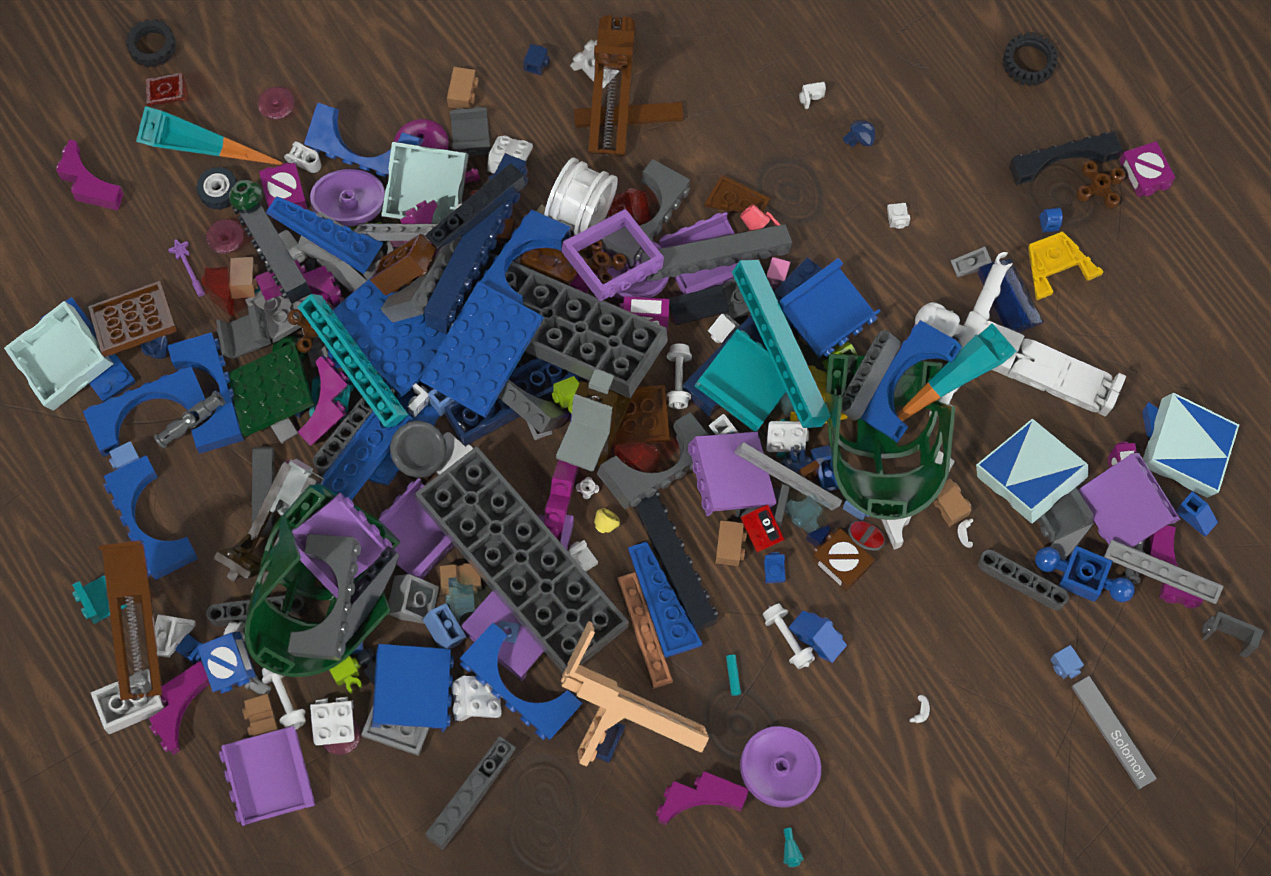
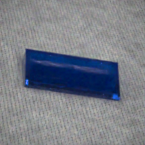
[977,259,1043,333]

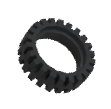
[1003,32,1058,86]

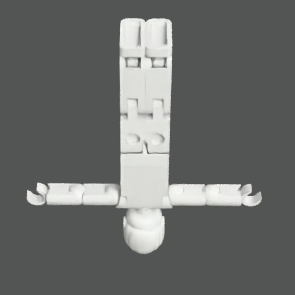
[915,252,1126,417]

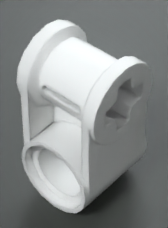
[284,142,321,173]

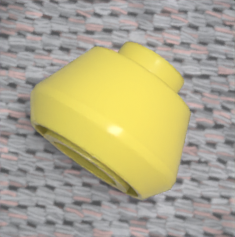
[594,508,620,533]

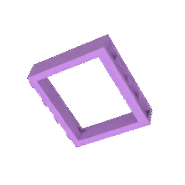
[562,209,664,301]

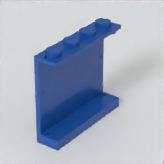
[779,258,880,358]
[372,644,454,732]

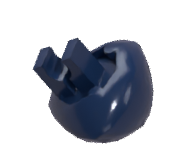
[842,120,876,147]
[140,335,168,359]
[782,446,814,475]

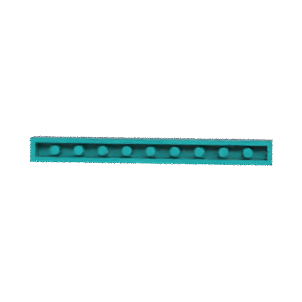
[732,260,831,428]

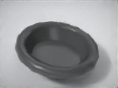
[390,421,447,478]

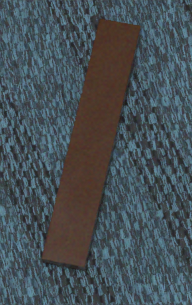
[574,102,684,128]

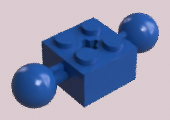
[1035,546,1135,602]

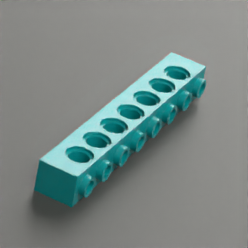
[297,294,408,427]

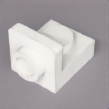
[799,82,826,109]
[887,203,910,229]
[408,383,429,417]
[568,540,598,572]

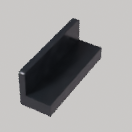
[668,285,729,325]

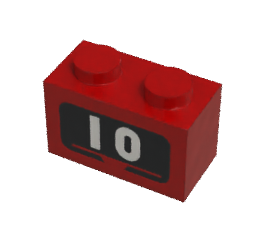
[741,505,784,553]

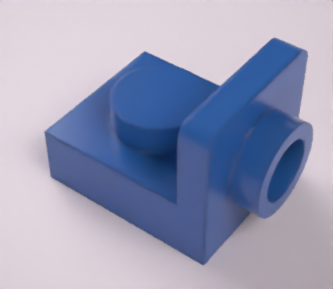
[764,552,785,583]
[175,634,202,665]

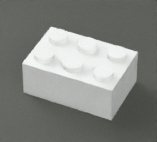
[91,669,165,734]

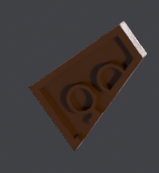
[704,175,770,213]

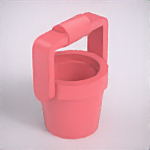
[740,204,780,232]

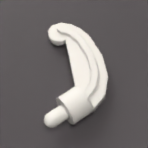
[958,519,973,548]
[910,695,930,723]

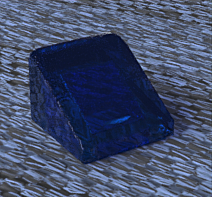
[806,526,830,547]

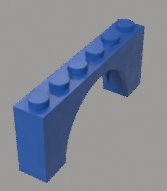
[304,102,424,177]
[473,210,571,306]
[859,320,962,443]
[167,332,244,454]
[83,366,206,457]
[103,456,198,580]
[460,622,582,740]

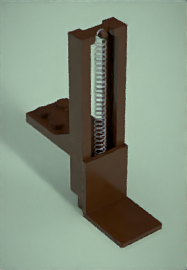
[588,15,636,157]
[98,540,163,701]

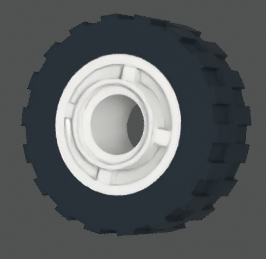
[196,167,240,210]

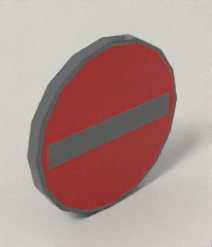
[848,521,885,551]

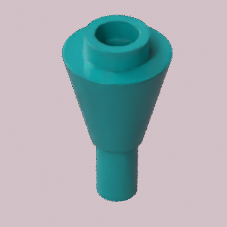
[783,828,804,867]

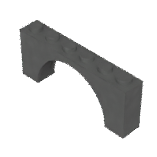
[600,159,690,266]
[381,235,462,322]
[498,379,571,434]
[597,413,709,509]
[288,534,361,660]

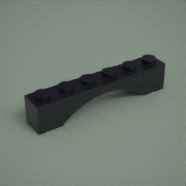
[1009,132,1123,185]

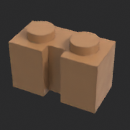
[447,67,479,109]
[229,257,259,299]
[933,478,972,527]
[716,521,747,566]
[440,563,482,596]
[242,694,279,738]

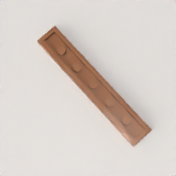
[617,572,673,688]

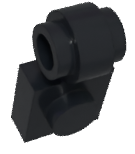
[356,648,376,685]

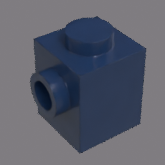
[523,44,550,76]

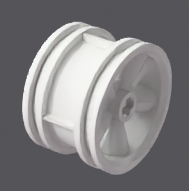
[544,158,618,235]

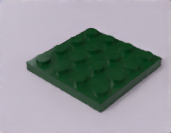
[228,342,314,437]

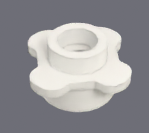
[576,477,599,499]

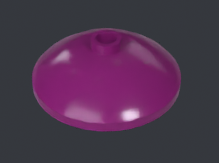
[394,119,449,150]

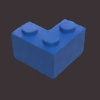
[789,611,847,663]

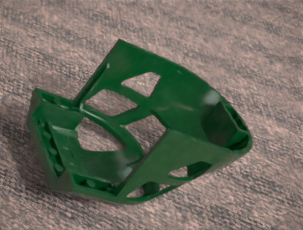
[825,354,955,520]
[245,484,400,677]

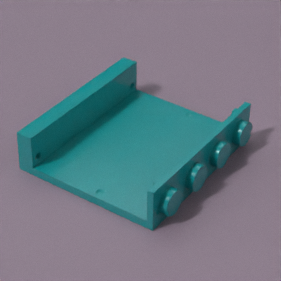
[695,329,786,432]

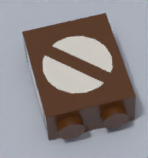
[812,528,875,592]

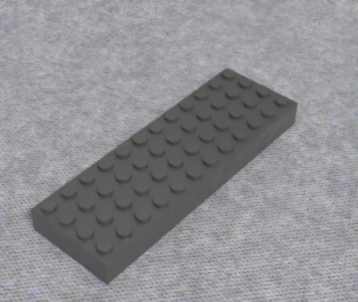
[456,252,668,398]
[415,446,628,673]

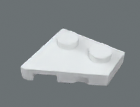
[155,614,196,658]

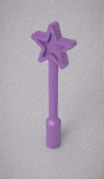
[168,240,205,297]

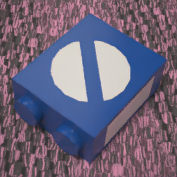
[197,631,256,694]

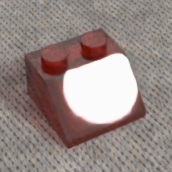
[146,73,188,108]
[607,188,651,226]
[202,267,234,317]
[614,442,659,473]

